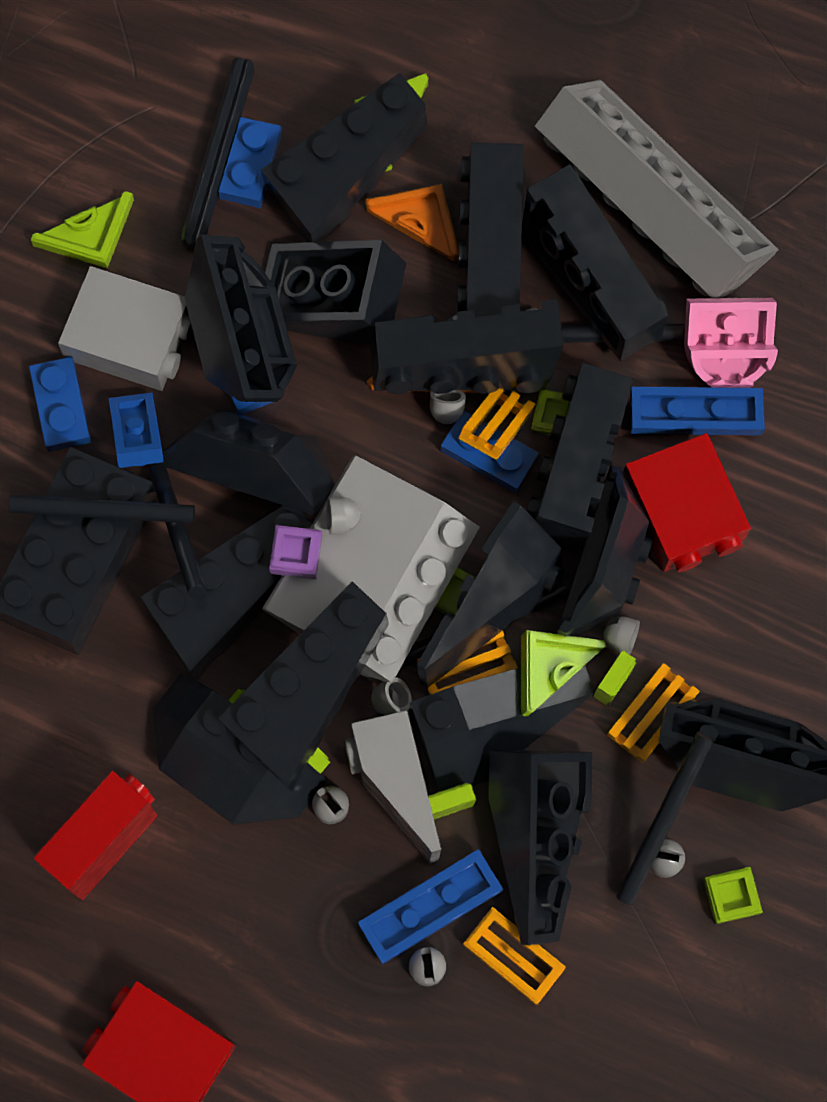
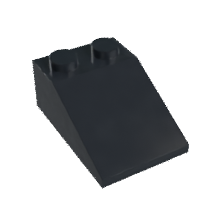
[265,239,406,343]

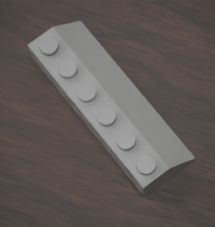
[535,80,779,298]

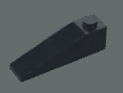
[417,502,565,688]
[409,665,595,792]
[489,750,592,946]

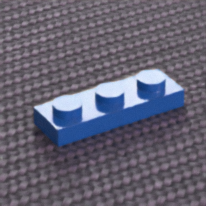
[630,387,765,435]
[358,849,503,965]

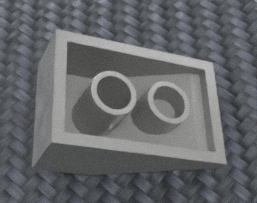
[345,711,441,864]

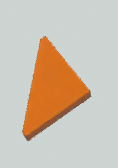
[365,184,459,262]

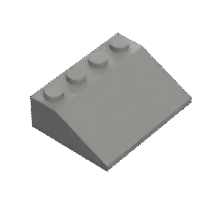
[262,455,480,682]

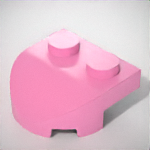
[684,298,778,388]

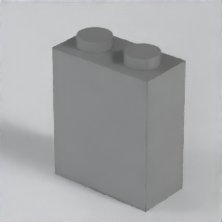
[58,266,193,391]

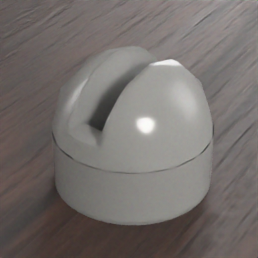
[430,390,466,424]
[326,497,361,534]
[603,617,640,655]
[371,677,412,716]
[312,785,349,824]
[650,839,685,878]
[408,947,446,986]

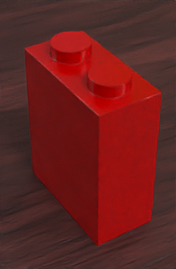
[623,433,752,572]
[33,771,158,901]
[82,981,236,1102]

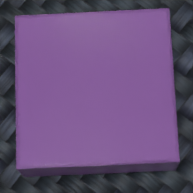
[269,525,323,579]

